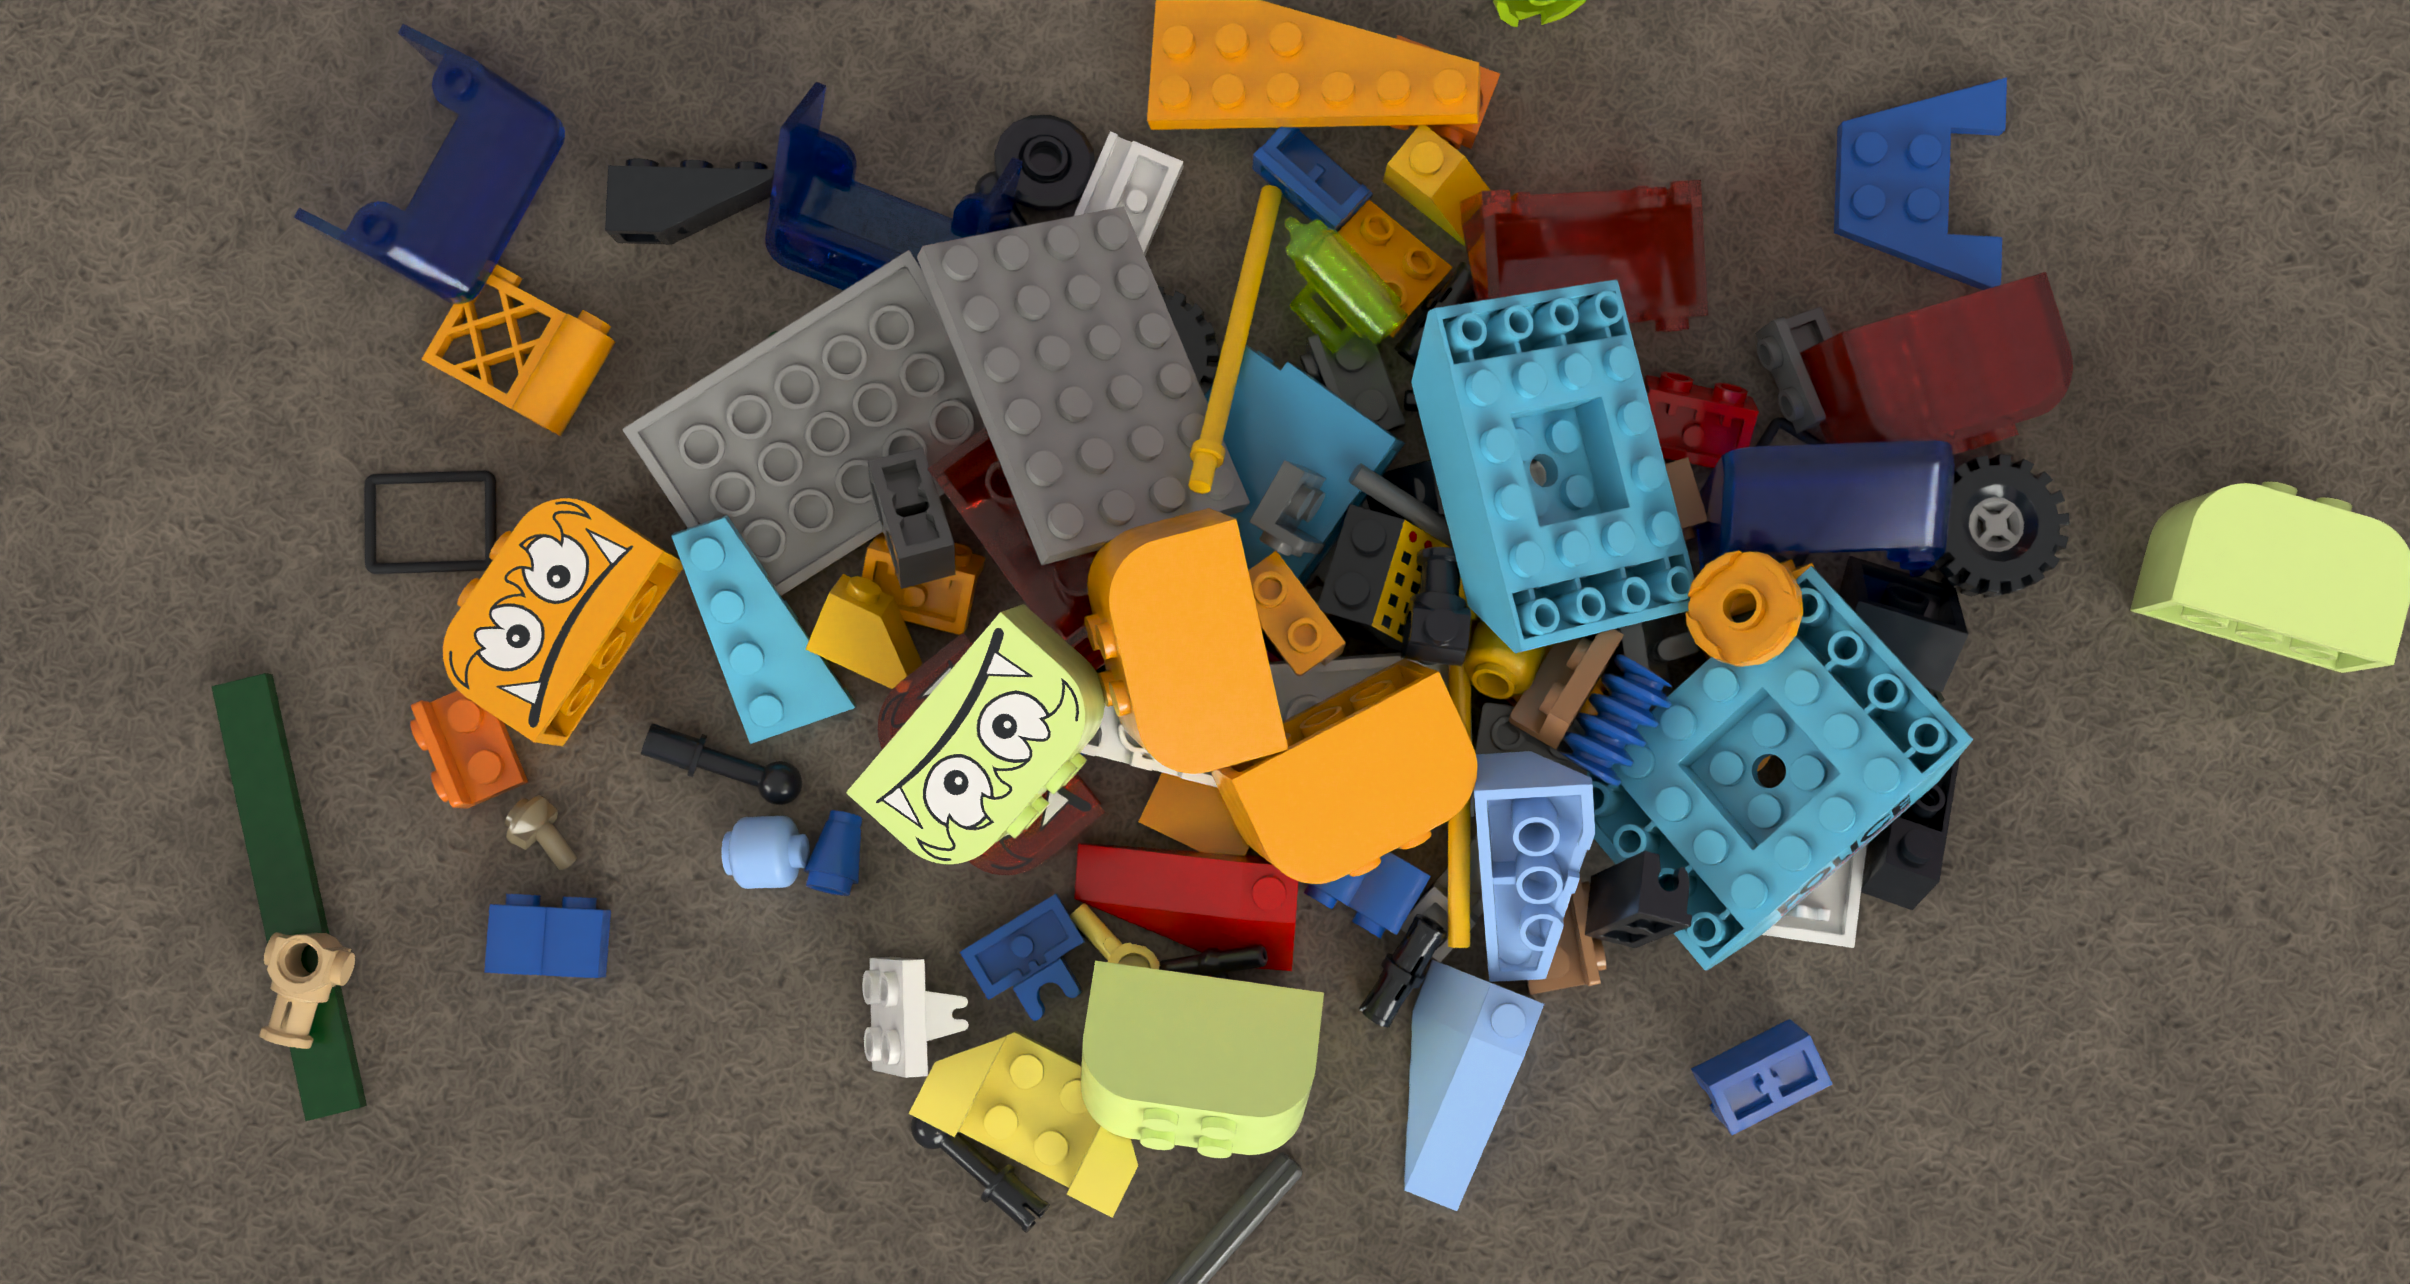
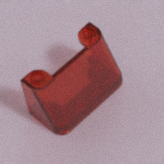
[1460,180,1708,332]

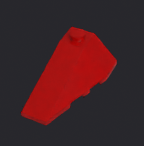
[1074,843,1299,971]

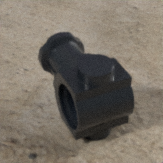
[1401,547,1471,666]

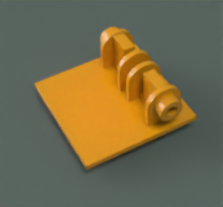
[1308,200,1453,338]
[1138,772,1250,855]

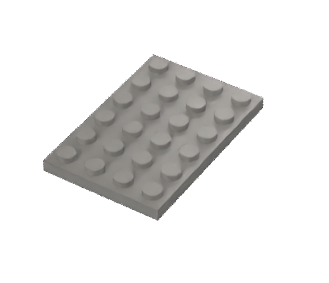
[917,206,1250,565]
[622,250,998,596]

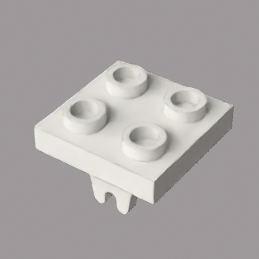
[1762,844,1867,948]
[862,957,969,1078]

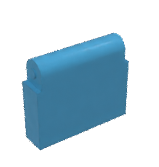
[1204,345,1405,587]

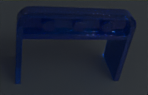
[294,24,565,304]
[765,82,1023,290]
[1697,440,1955,577]

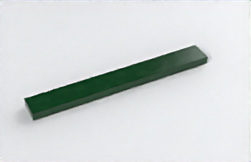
[211,673,367,1121]

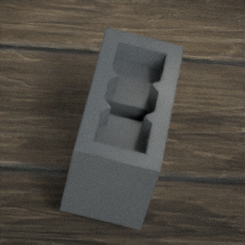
[868,447,956,589]

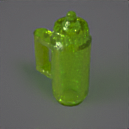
[1285,217,1408,354]

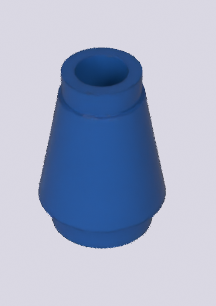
[804,810,863,896]

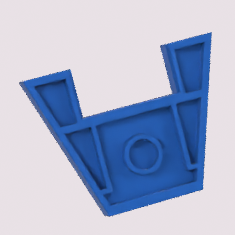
[1834,77,2007,295]

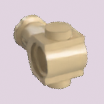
[259,932,355,1049]

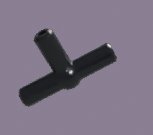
[1159,944,1268,979]

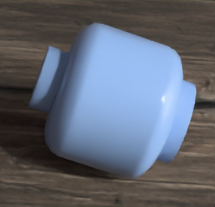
[722,816,810,889]

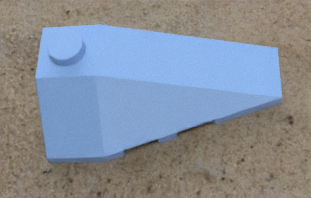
[1474,751,1595,982]
[1404,959,1544,1211]

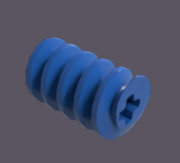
[1559,654,1672,786]

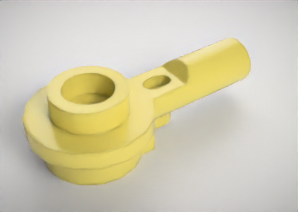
[1070,903,1160,969]

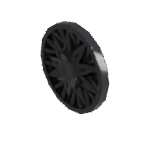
[994,115,1095,211]

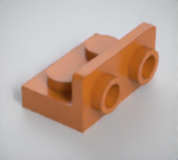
[410,690,528,809]

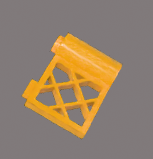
[421,262,616,437]

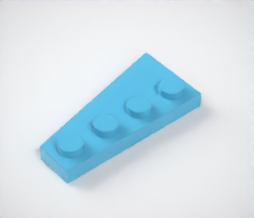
[671,515,856,744]

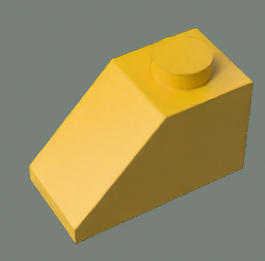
[1383,125,1502,248]
[806,574,924,696]

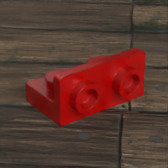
[1644,371,1759,474]

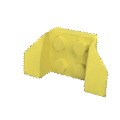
[909,1031,1138,1218]

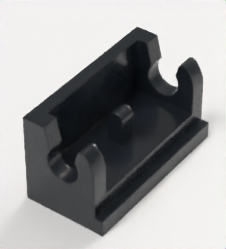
[1585,851,1692,948]

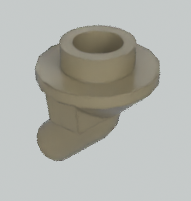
[505,795,577,870]

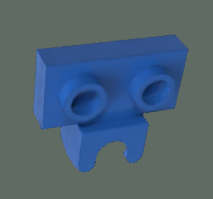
[960,893,1085,1022]

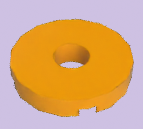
[1686,551,1803,667]

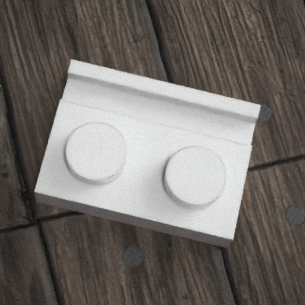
[1074,131,1183,255]

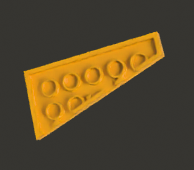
[1147,0,1481,130]

